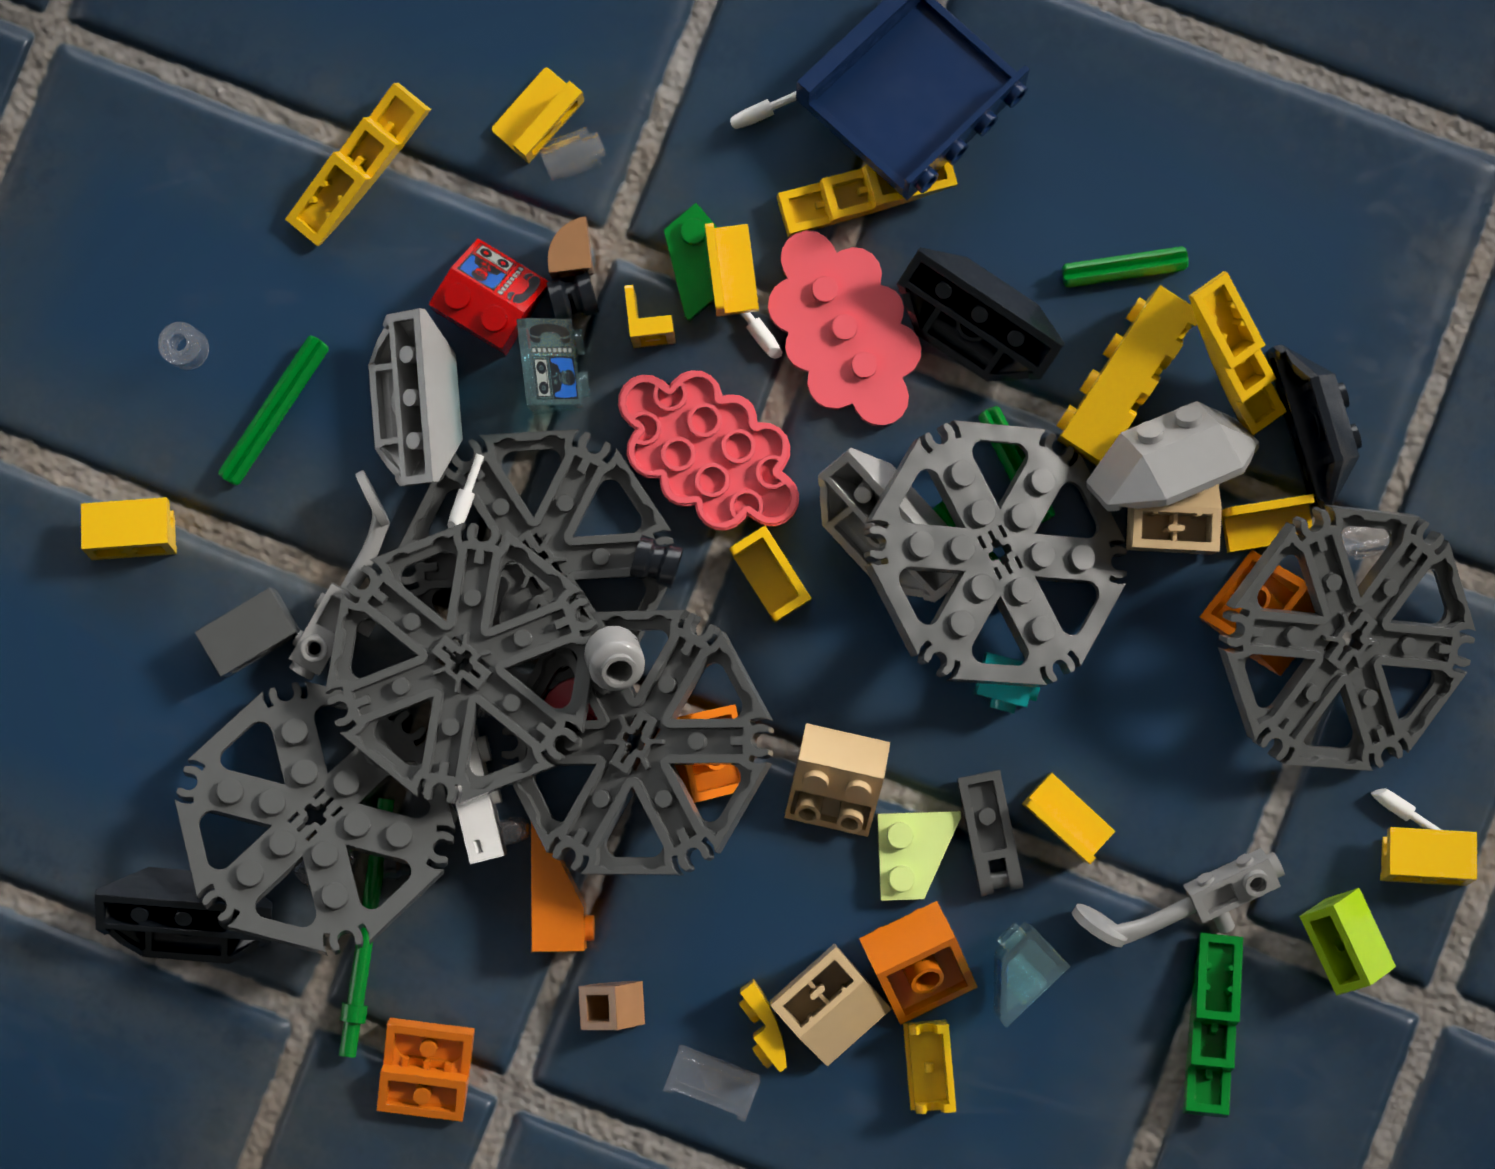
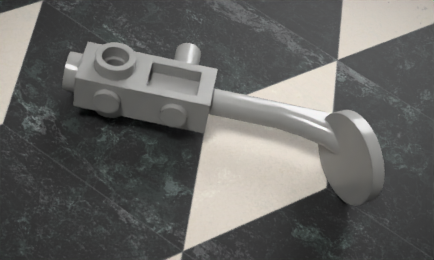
[289,470,390,680]
[1072,848,1285,947]

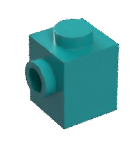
[973,652,1040,714]

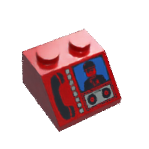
[429,238,549,355]

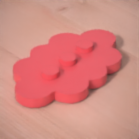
[768,230,922,427]
[618,370,799,531]

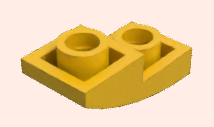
[739,978,787,1072]

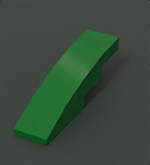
[1183,933,1243,1118]

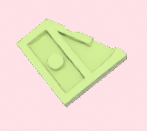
[877,811,961,901]

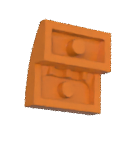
[377,1018,475,1122]

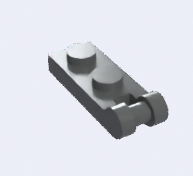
[956,770,1023,897]

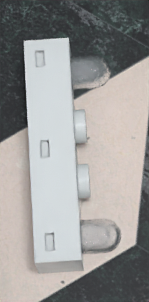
[430,699,530,864]

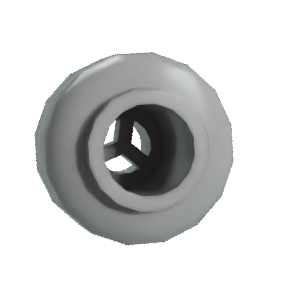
[584,626,645,691]

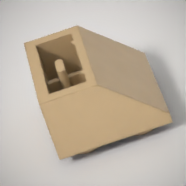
[1126,484,1222,555]
[784,723,890,837]
[770,943,892,1066]

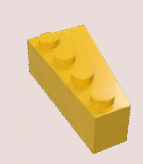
[1056,285,1197,466]

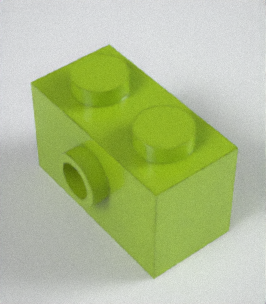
[1299,888,1396,996]

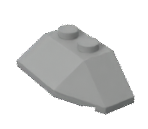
[368,308,463,486]
[1086,401,1259,511]
[818,447,958,603]

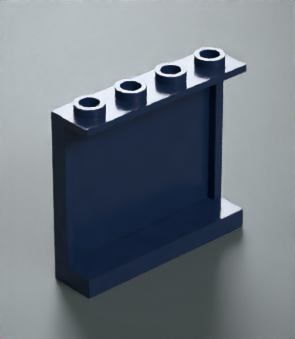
[796,0,1030,200]

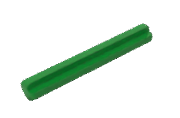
[218,335,329,486]

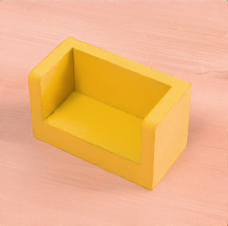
[729,525,812,623]

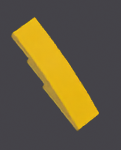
[285,83,431,246]
[776,162,958,237]
[1188,271,1287,435]

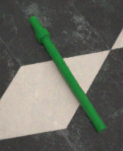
[339,798,395,1058]

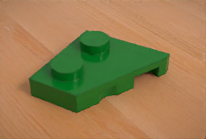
[664,203,718,322]

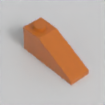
[531,822,595,952]

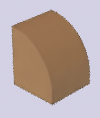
[548,216,594,279]
[578,981,645,1030]

